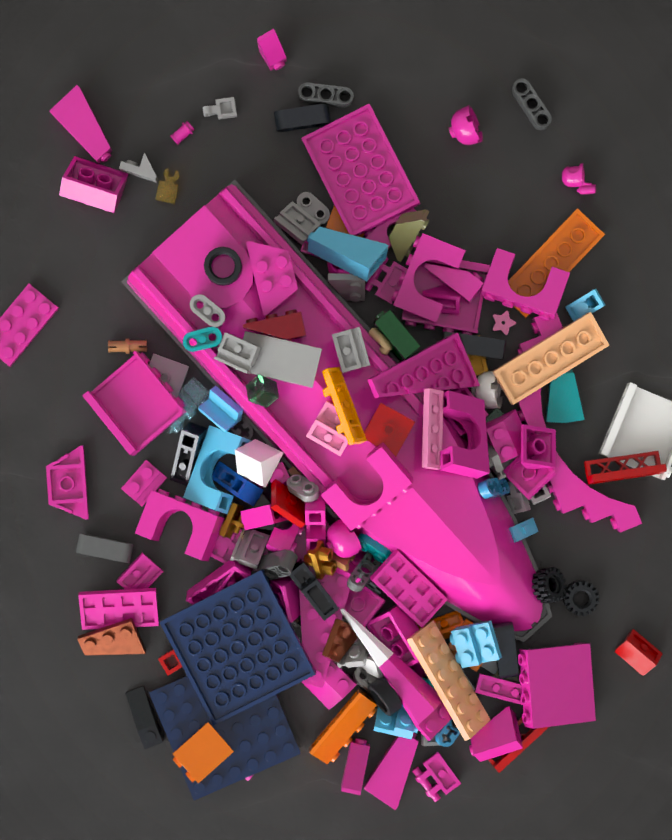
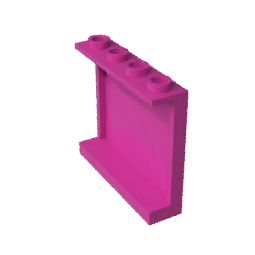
[401,251,490,335]
[82,351,187,456]
[518,642,596,729]

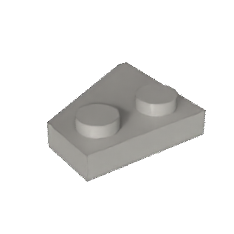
[328,273,365,302]

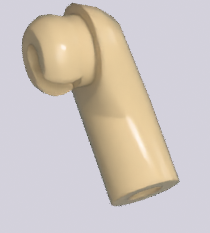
[369,328,392,355]

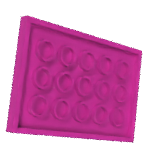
[301,104,420,236]

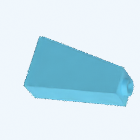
[307,227,389,281]

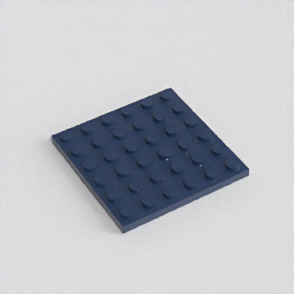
[159,569,316,726]
[149,676,301,801]

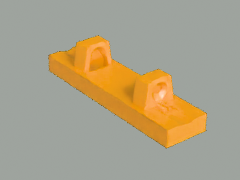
[322,367,367,445]

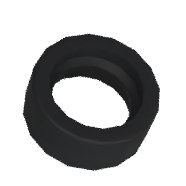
[204,247,242,286]
[368,678,402,716]

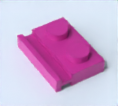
[121,460,167,507]
[116,552,163,589]

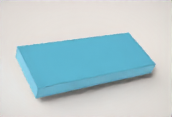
[509,518,539,543]

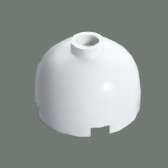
[471,371,503,409]

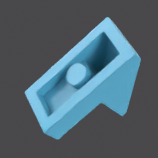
[565,289,605,321]

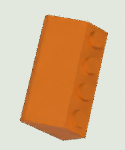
[309,688,377,764]

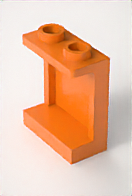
[172,722,234,783]

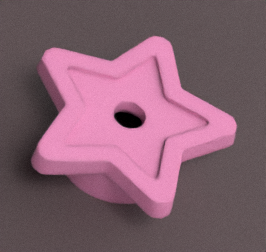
[492,311,516,335]

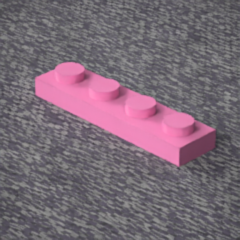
[422,388,444,470]

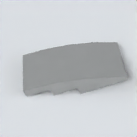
[235,331,322,388]

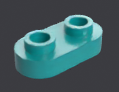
[183,327,222,352]
[358,533,392,563]

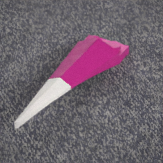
[340,608,452,741]

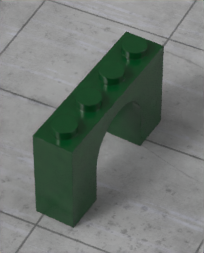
[373,310,420,362]

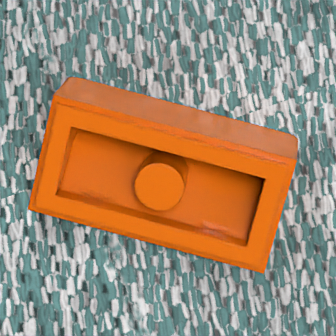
[426,611,464,639]

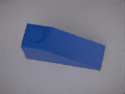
[212,461,263,507]

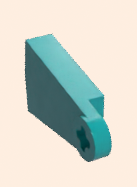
[545,369,585,423]

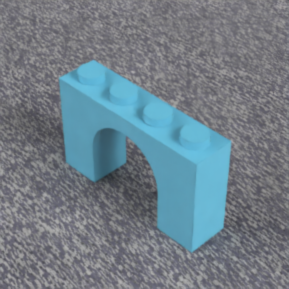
[183,425,252,514]

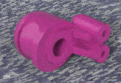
[562,163,596,195]

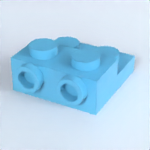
[450,620,502,668]
[373,705,418,739]

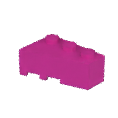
[186,560,251,605]

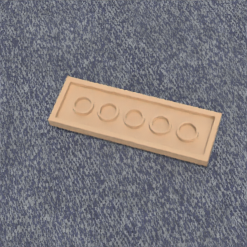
[492,312,609,405]
[407,620,491,740]

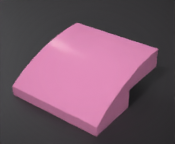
[306,401,361,456]

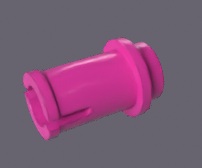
[170,121,195,145]

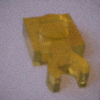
[155,168,179,204]

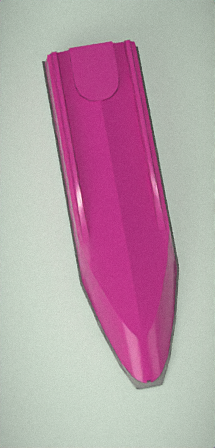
[121,180,552,642]

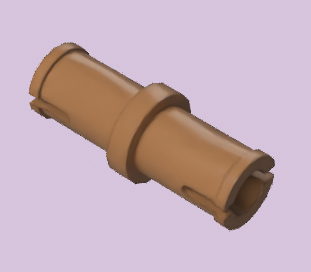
[108,339,147,354]

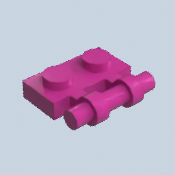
[365,258,407,304]
[412,752,461,802]

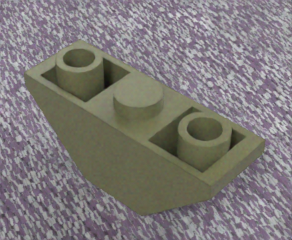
[389,209,429,262]

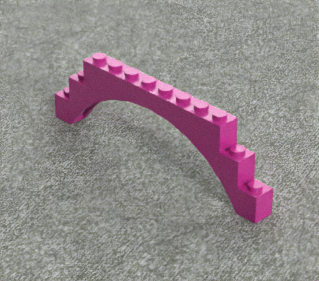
[517,313,642,532]

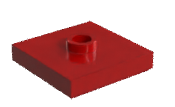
[364,403,415,457]
[271,479,305,528]

